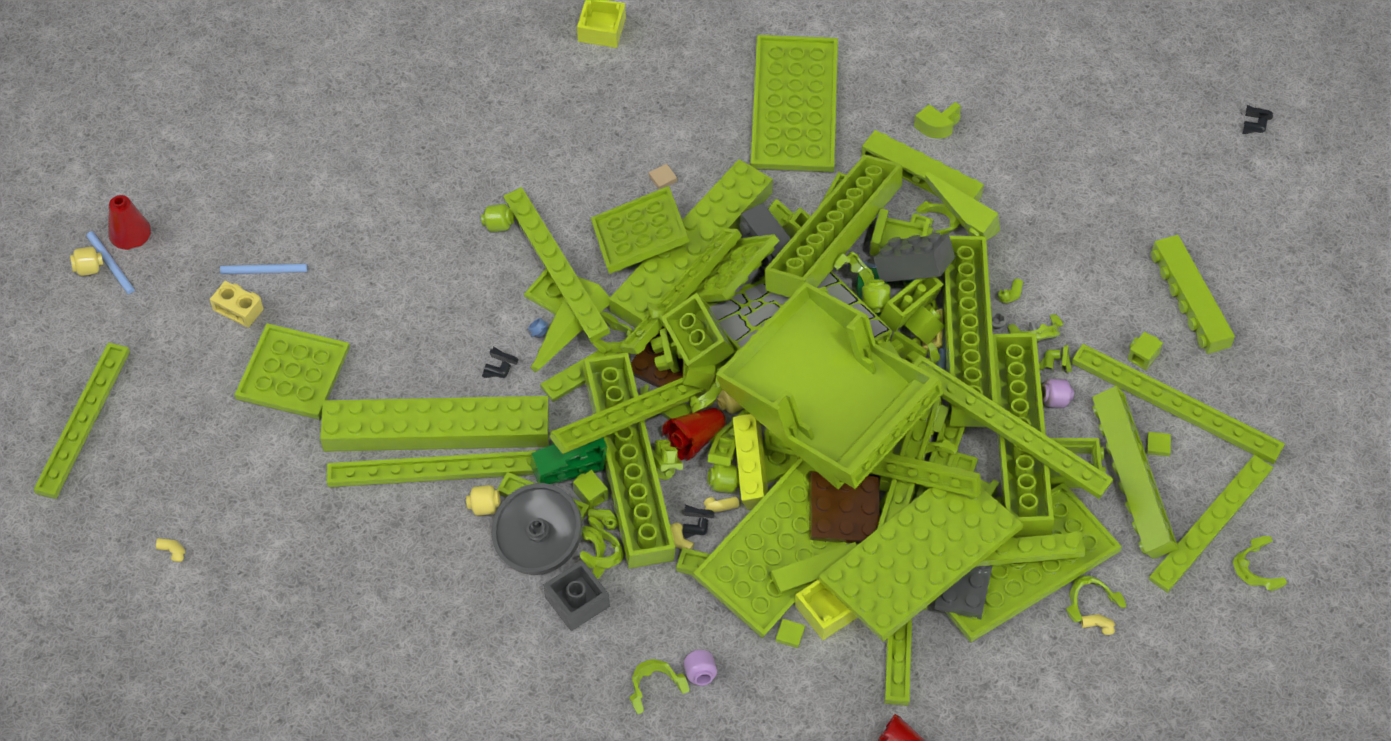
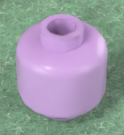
[1041,379,1074,408]
[684,650,717,686]

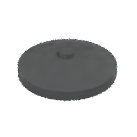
[491,483,583,575]

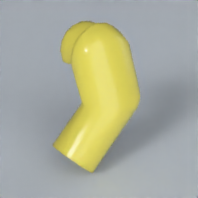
[704,497,739,513]

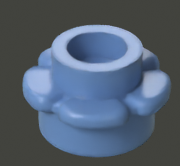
[528,318,548,338]

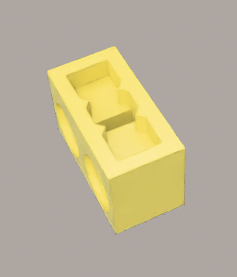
[210,281,263,328]

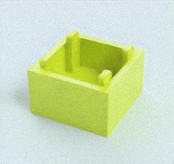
[577,0,626,48]
[795,579,858,640]

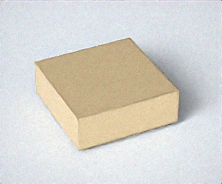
[649,164,677,189]

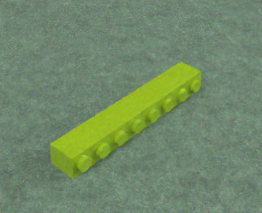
[1092,386,1179,559]

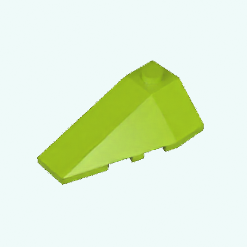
[925,171,1000,241]

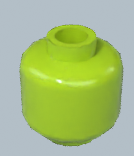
[481,204,514,232]
[862,279,891,313]
[707,464,740,494]

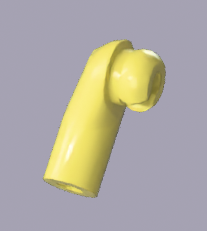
[670,522,694,550]
[156,538,185,562]
[1081,614,1115,635]

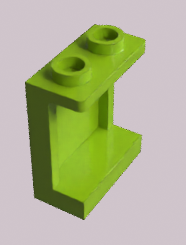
[870,208,933,256]

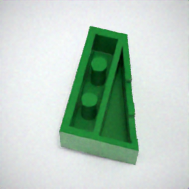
[530,437,607,484]

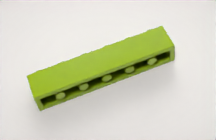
[861,130,984,201]
[1151,234,1235,354]

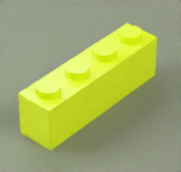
[733,414,768,510]

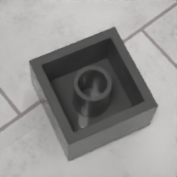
[543,560,610,631]

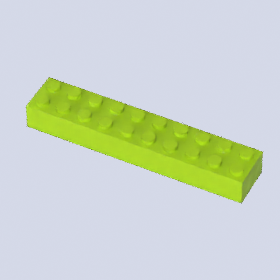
[765,154,902,298]
[609,159,773,328]
[942,235,997,427]
[993,333,1054,536]
[583,352,676,569]
[320,396,550,452]

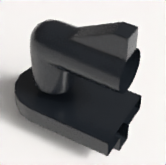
[1242,105,1273,134]
[482,346,519,378]
[683,504,715,539]

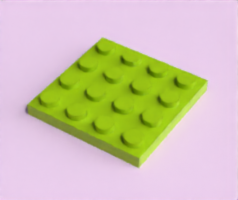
[590,186,690,274]
[686,234,780,302]
[234,323,350,420]

